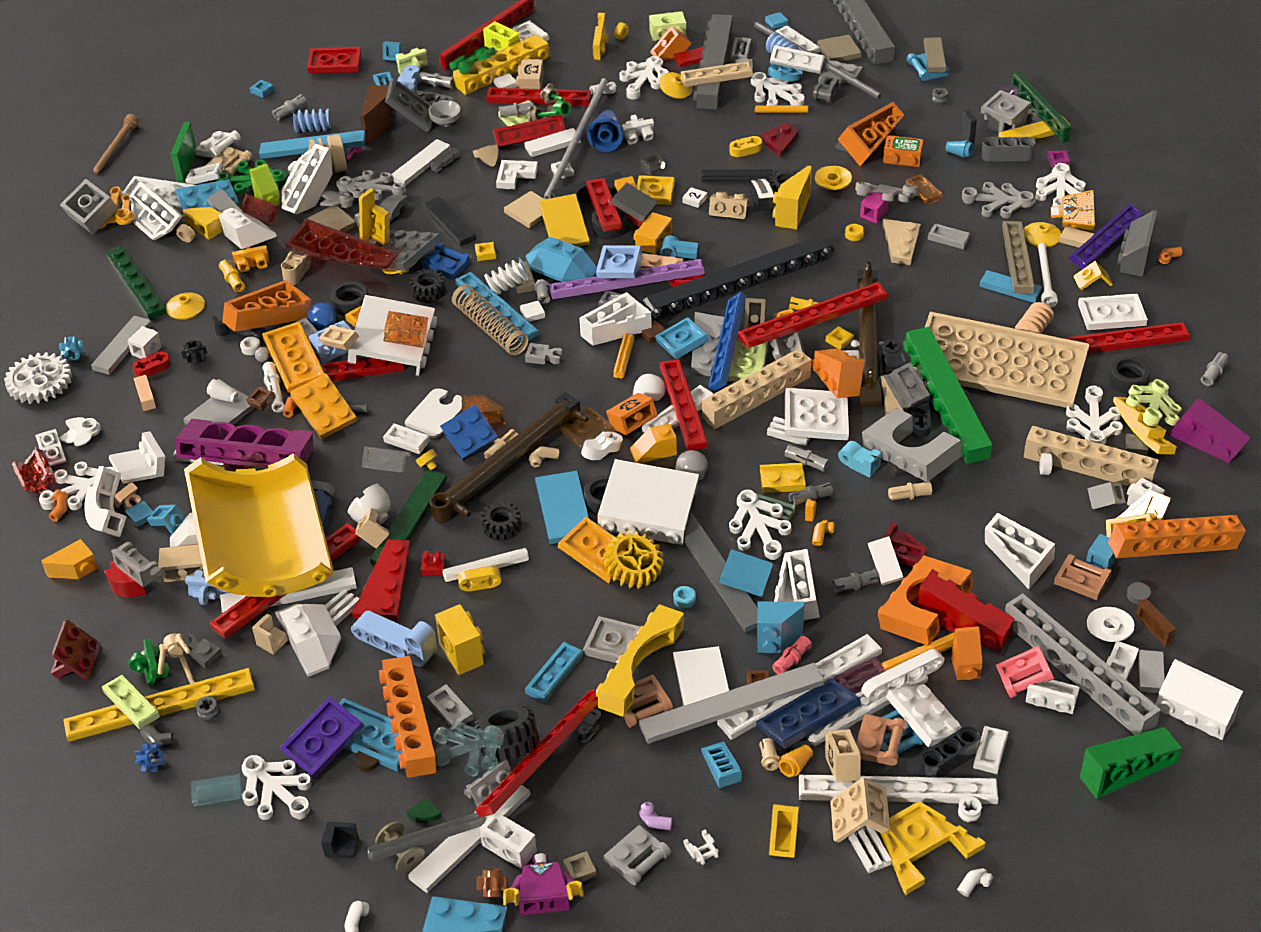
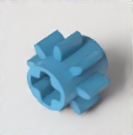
[59,336,85,361]

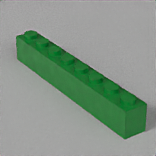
[903,327,992,464]

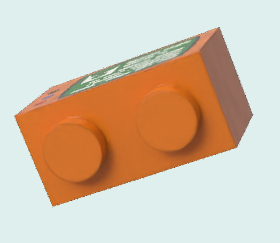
[883,135,923,167]

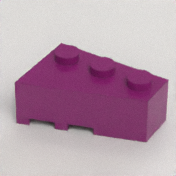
[1168,398,1250,463]

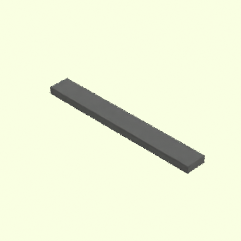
[684,511,758,633]

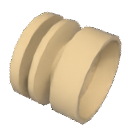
[308,134,347,173]

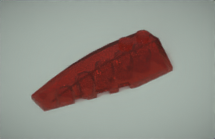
[285,219,398,269]

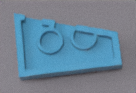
[422,896,508,932]

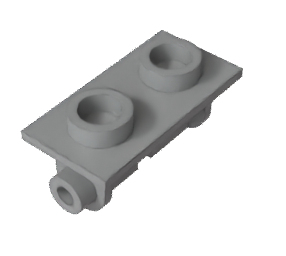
[464,761,511,807]

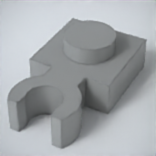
[525,343,562,364]

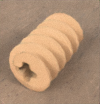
[1015,302,1054,334]

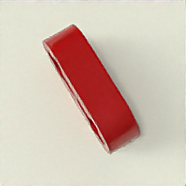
[132,351,171,377]

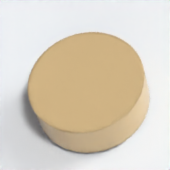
[176,224,196,242]

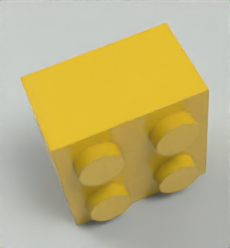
[435,604,485,675]

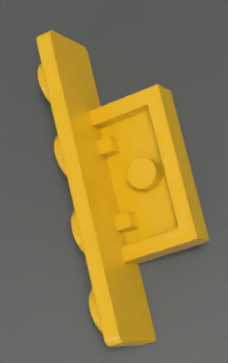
[359,188,390,256]

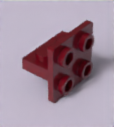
[50,620,101,680]

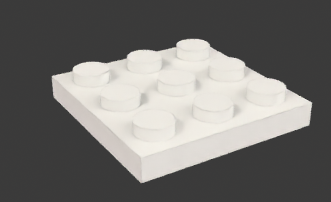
[785,388,849,440]

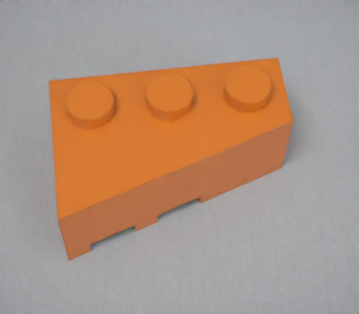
[812,348,864,398]

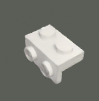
[1025,675,1079,714]

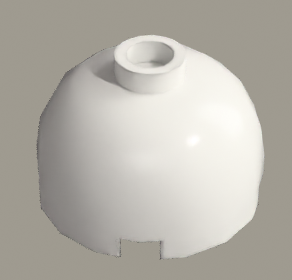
[348,483,391,525]

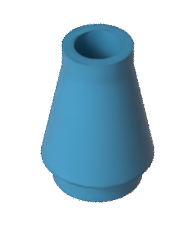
[945,140,974,158]

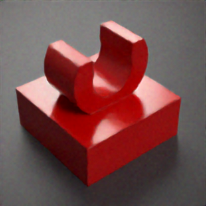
[421,551,446,576]

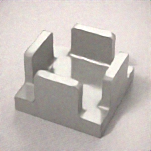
[981,90,1031,133]

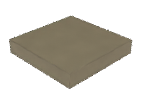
[817,35,861,62]
[304,205,356,242]

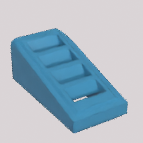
[701,741,742,788]

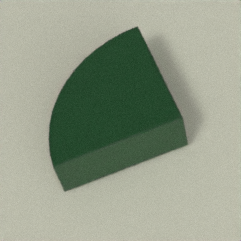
[406,797,441,822]

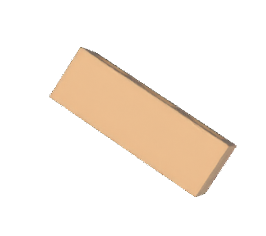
[134,375,156,411]

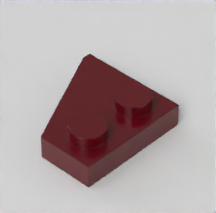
[759,122,798,157]
[884,522,928,567]

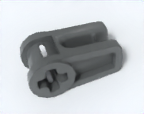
[813,76,839,103]

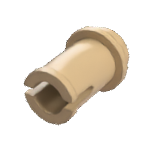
[759,738,780,771]

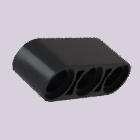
[919,726,980,778]

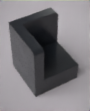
[321,821,359,858]

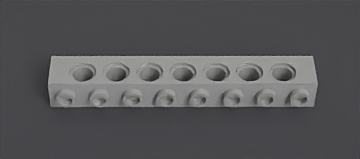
[1005,593,1161,735]

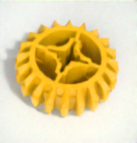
[603,531,664,589]

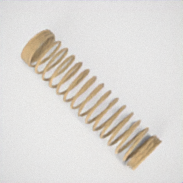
[452,285,528,355]

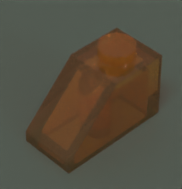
[461,395,505,426]

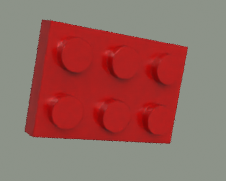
[307,47,361,74]

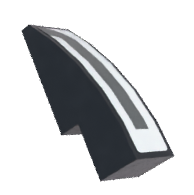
[747,179,776,212]

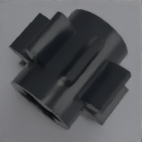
[181,340,207,364]

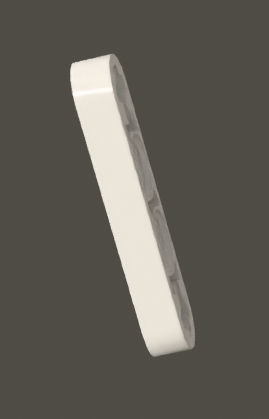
[862,649,944,701]

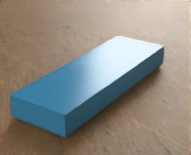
[979,270,1042,303]
[525,642,583,703]

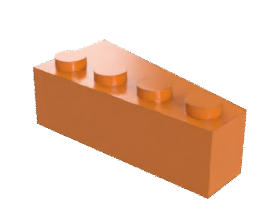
[838,102,904,166]

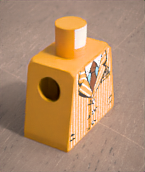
[1051,190,1095,231]

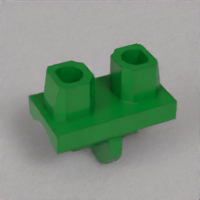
[128,639,169,686]

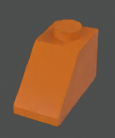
[650,26,692,61]
[951,627,982,680]

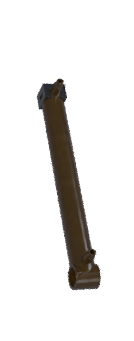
[857,261,881,407]
[430,392,589,523]

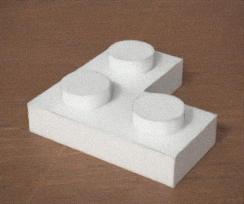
[496,160,538,189]

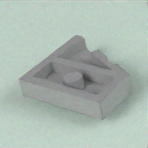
[818,61,862,83]

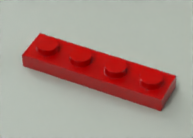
[493,115,566,148]
[586,178,622,232]

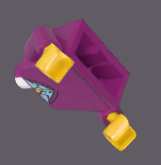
[503,854,584,915]

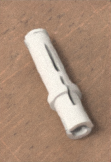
[263,362,285,412]

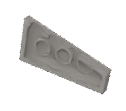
[691,312,724,377]

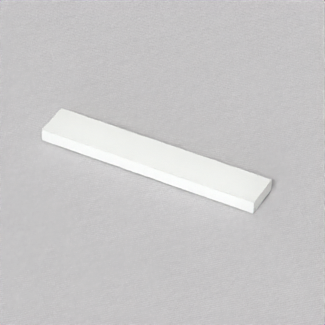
[220,567,357,613]
[806,675,928,747]
[408,785,530,893]

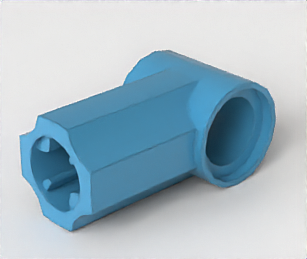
[660,236,700,260]

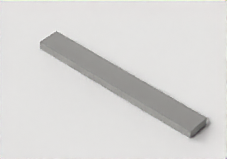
[639,663,824,744]

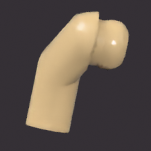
[529,446,559,467]

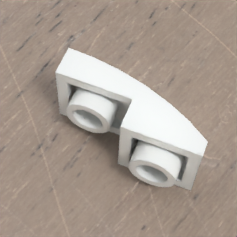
[35,429,67,468]

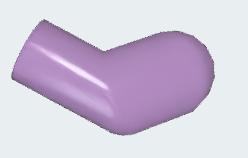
[639,802,672,830]

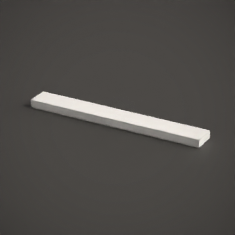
[717,634,882,740]
[799,775,998,804]

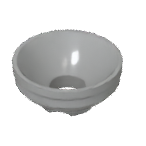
[429,100,461,126]

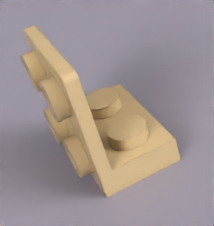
[831,777,890,843]

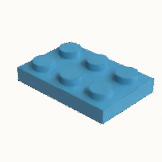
[175,179,239,210]

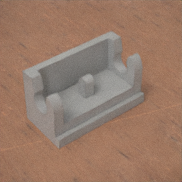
[111,542,163,587]

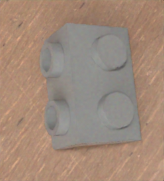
[770,331,805,360]

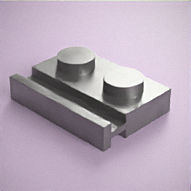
[884,362,930,411]

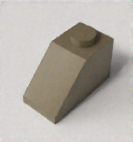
[744,298,766,329]

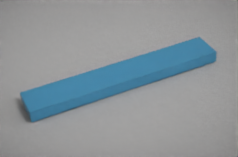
[259,130,366,159]
[455,272,539,344]

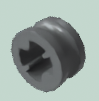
[932,88,948,103]
[196,696,219,720]

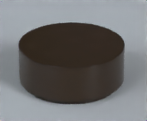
[355,748,379,772]

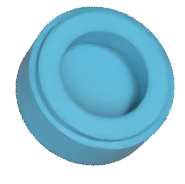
[673,586,696,608]

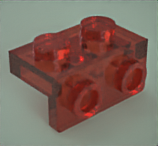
[12,448,55,494]

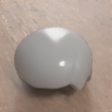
[675,450,708,480]

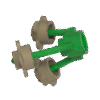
[528,83,571,122]

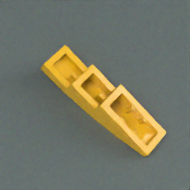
[1113,397,1177,454]

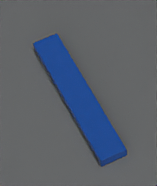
[708,292,746,393]

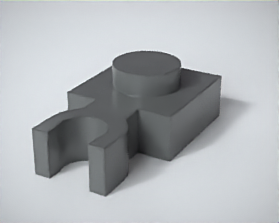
[186,634,222,669]

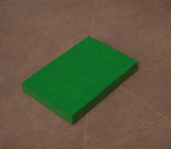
[170,122,197,183]

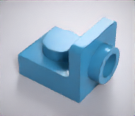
[147,505,185,534]

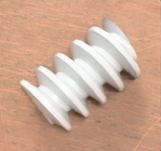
[485,258,529,295]

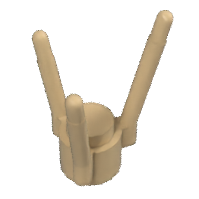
[158,633,195,684]

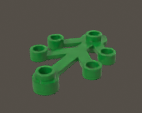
[449,47,496,74]
[216,160,287,195]

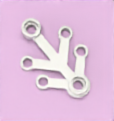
[620,56,668,99]
[751,72,804,106]
[1036,163,1085,207]
[1066,386,1123,445]
[39,462,115,510]
[729,490,791,560]
[242,755,312,820]

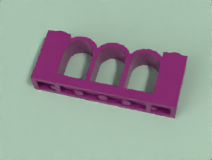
[175,419,313,468]

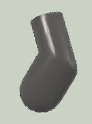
[140,723,174,745]

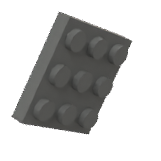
[364,230,442,271]

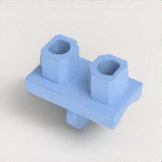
[185,570,229,605]

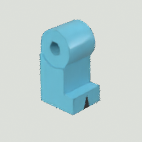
[838,441,881,478]

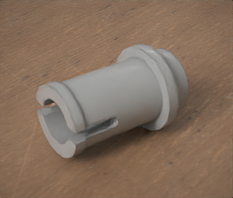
[534,279,550,304]

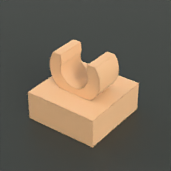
[113,482,141,510]

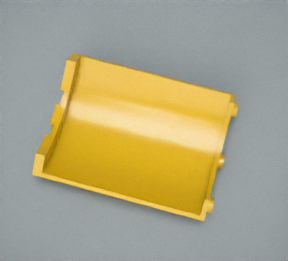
[184,454,334,597]

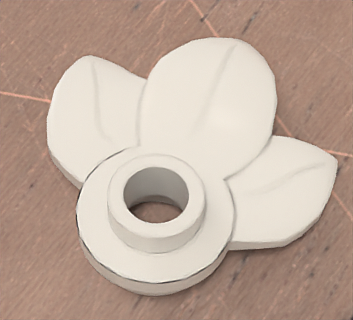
[59,417,101,446]

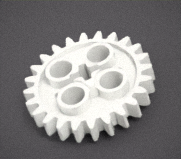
[4,352,72,404]

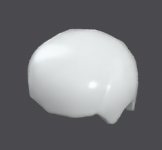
[633,374,666,401]

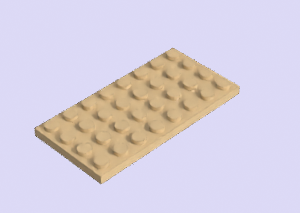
[914,312,1089,409]

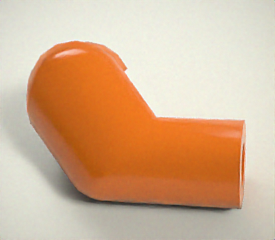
[1158,247,1182,264]

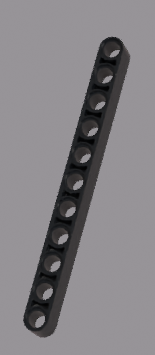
[641,235,835,321]

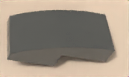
[379,195,408,221]

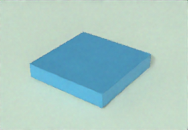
[655,317,709,359]
[719,550,773,597]

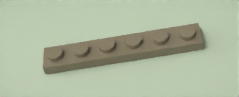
[1002,221,1034,294]

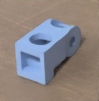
[398,65,419,91]

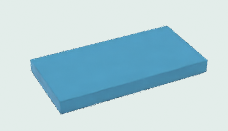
[535,471,589,544]
[339,698,401,772]

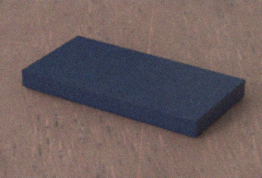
[756,678,861,749]

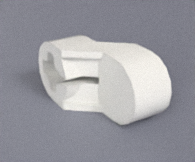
[581,432,623,460]

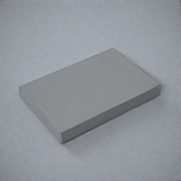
[184,386,255,425]

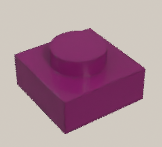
[1047,150,1070,168]

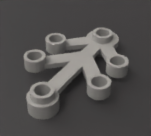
[336,170,406,200]
[855,182,919,202]
[962,182,1035,218]

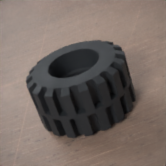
[475,705,539,761]

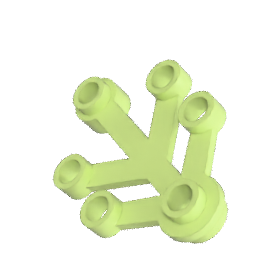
[1126,379,1182,426]

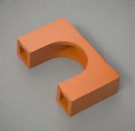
[878,556,973,645]

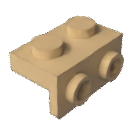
[709,192,750,219]

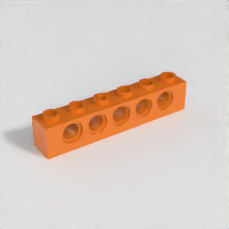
[1108,515,1246,558]
[379,656,436,778]

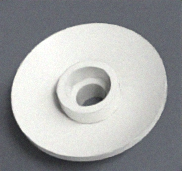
[1087,607,1134,642]

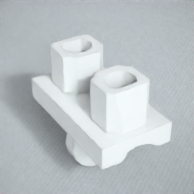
[622,115,654,145]

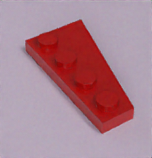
[352,540,411,620]

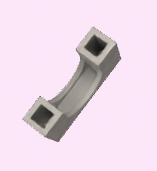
[862,408,961,482]

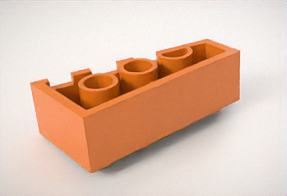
[222,280,311,332]

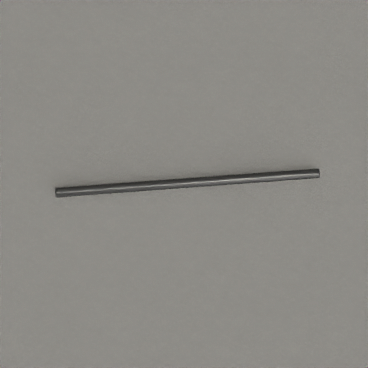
[754,22,882,100]

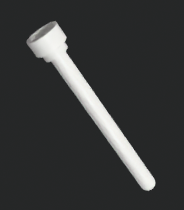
[1038,243,1058,308]

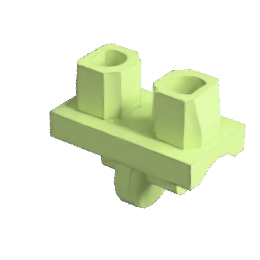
[396,48,428,74]

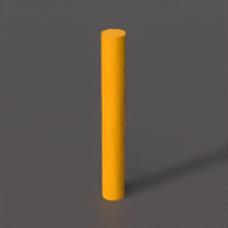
[755,106,808,113]

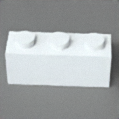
[218,208,277,249]
[1156,659,1243,740]

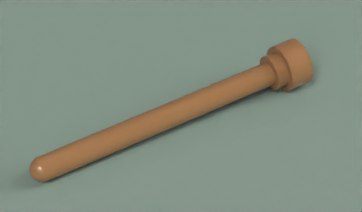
[94,114,139,173]

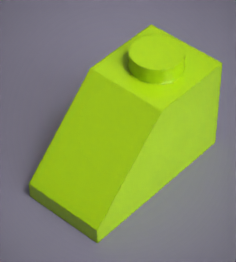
[249,164,281,210]

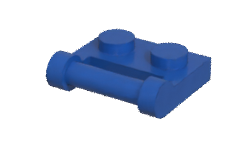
[421,243,472,280]

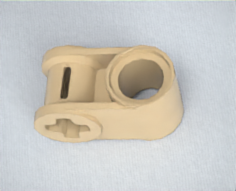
[281,251,311,285]

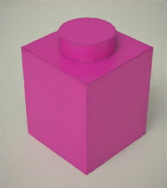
[860,192,888,223]

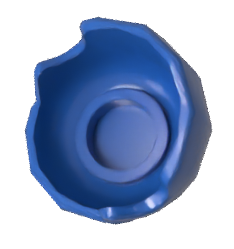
[307,302,338,330]

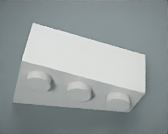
[580,292,652,346]
[985,513,1055,590]
[774,549,820,620]

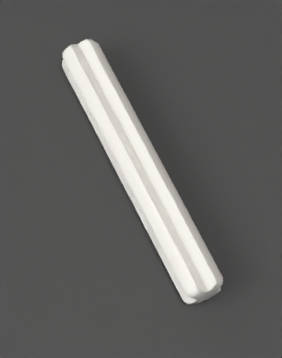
[443,548,529,582]

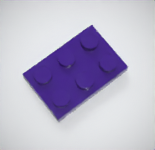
[279,696,364,779]

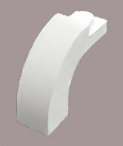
[85,466,127,537]

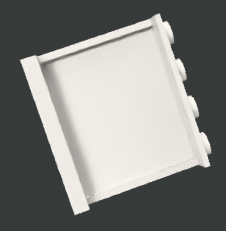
[348,295,437,376]
[598,459,699,545]

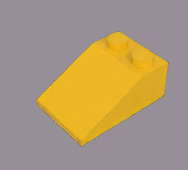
[773,166,812,229]

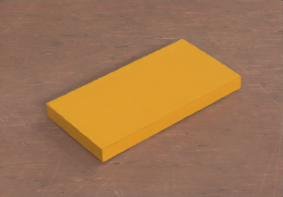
[262,321,325,393]

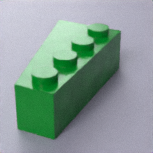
[1080,727,1182,799]

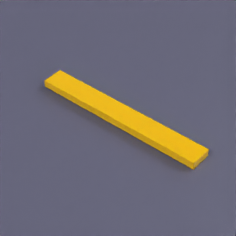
[64,668,255,742]

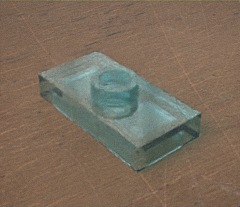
[191,774,242,806]

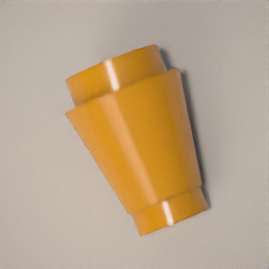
[779,745,813,777]

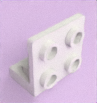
[109,431,165,483]

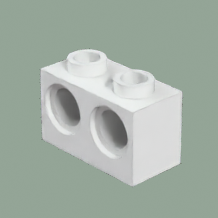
[480,812,537,869]

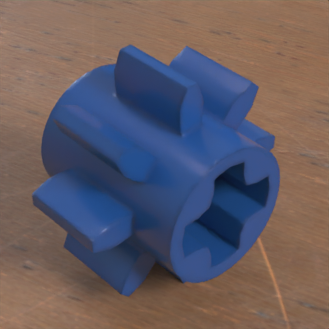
[134,743,166,772]

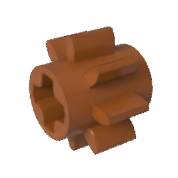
[477,869,508,897]

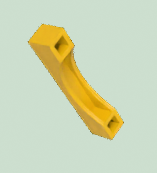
[596,605,684,717]

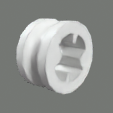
[958,797,982,822]

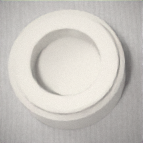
[240,337,261,355]
[1039,453,1053,475]

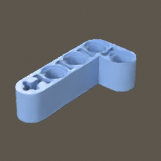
[351,611,437,667]

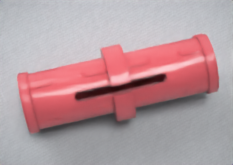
[772,636,812,675]

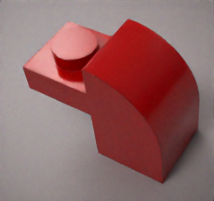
[105,561,146,597]

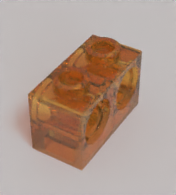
[383,311,428,348]

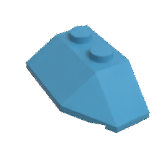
[526,237,597,282]

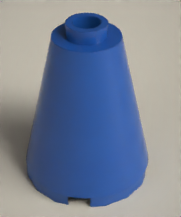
[587,110,623,152]

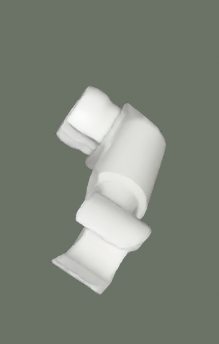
[345,901,369,932]

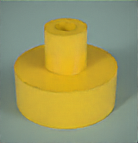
[416,449,438,471]

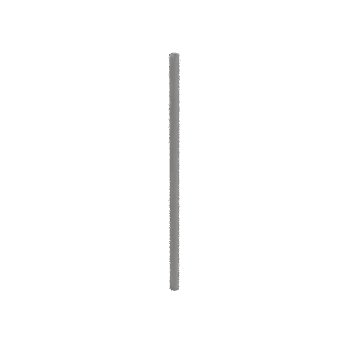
[544,78,608,200]

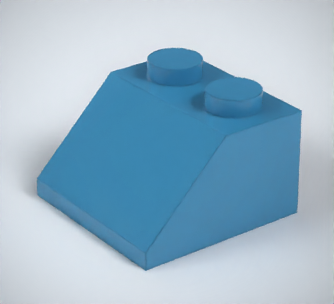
[757,602,804,653]

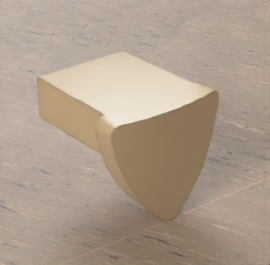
[473,145,498,167]

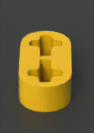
[729,136,762,157]
[458,566,501,591]

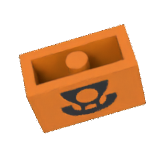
[606,393,658,435]

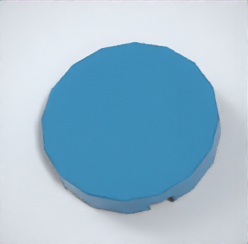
[768,64,802,81]

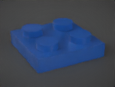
[440,404,498,461]

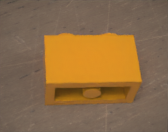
[634,212,672,255]

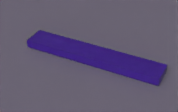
[1069,203,1145,269]

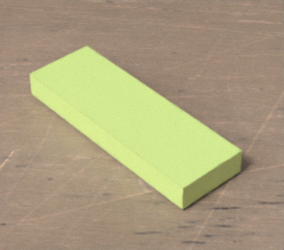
[102,675,160,730]

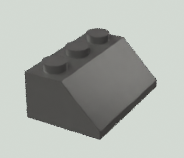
[1117,210,1157,277]

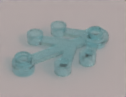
[433,721,504,777]

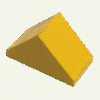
[769,804,799,858]

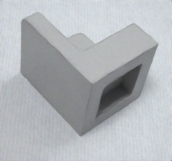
[1087,482,1126,509]

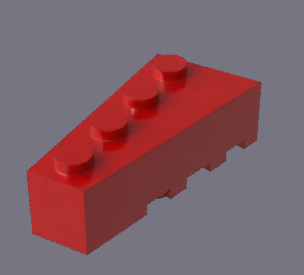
[918,569,1015,652]

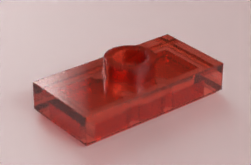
[241,194,278,223]

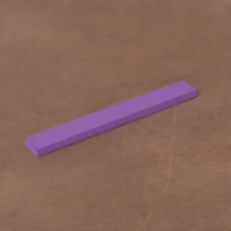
[549,259,704,299]

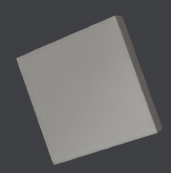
[583,616,641,663]

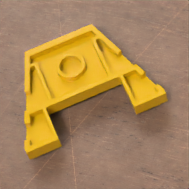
[880,801,985,895]

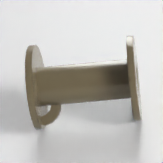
[375,821,425,873]

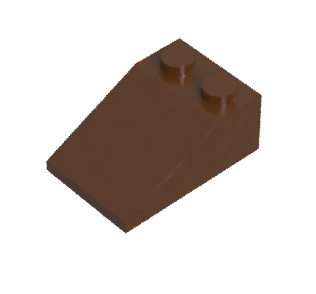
[360,85,396,145]

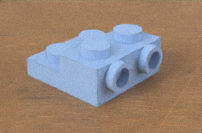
[596,246,643,278]

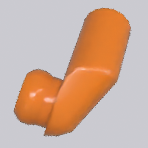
[283,397,299,418]
[49,489,68,522]

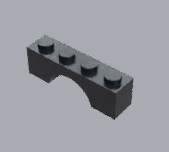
[551,172,624,205]

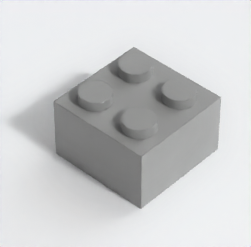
[60,179,119,234]

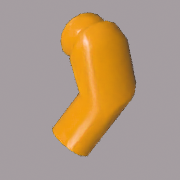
[812,520,835,546]

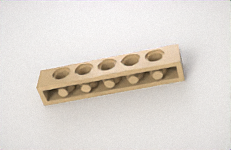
[702,349,811,430]
[1023,426,1159,487]

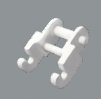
[684,830,719,865]

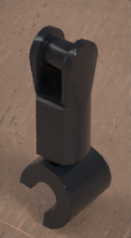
[212,315,266,341]

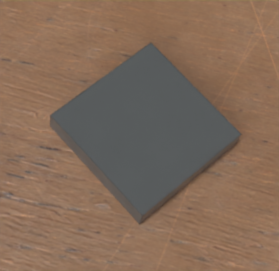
[610,182,658,222]

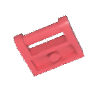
[996,646,1054,698]

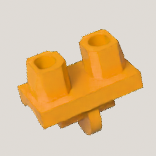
[232,245,270,273]

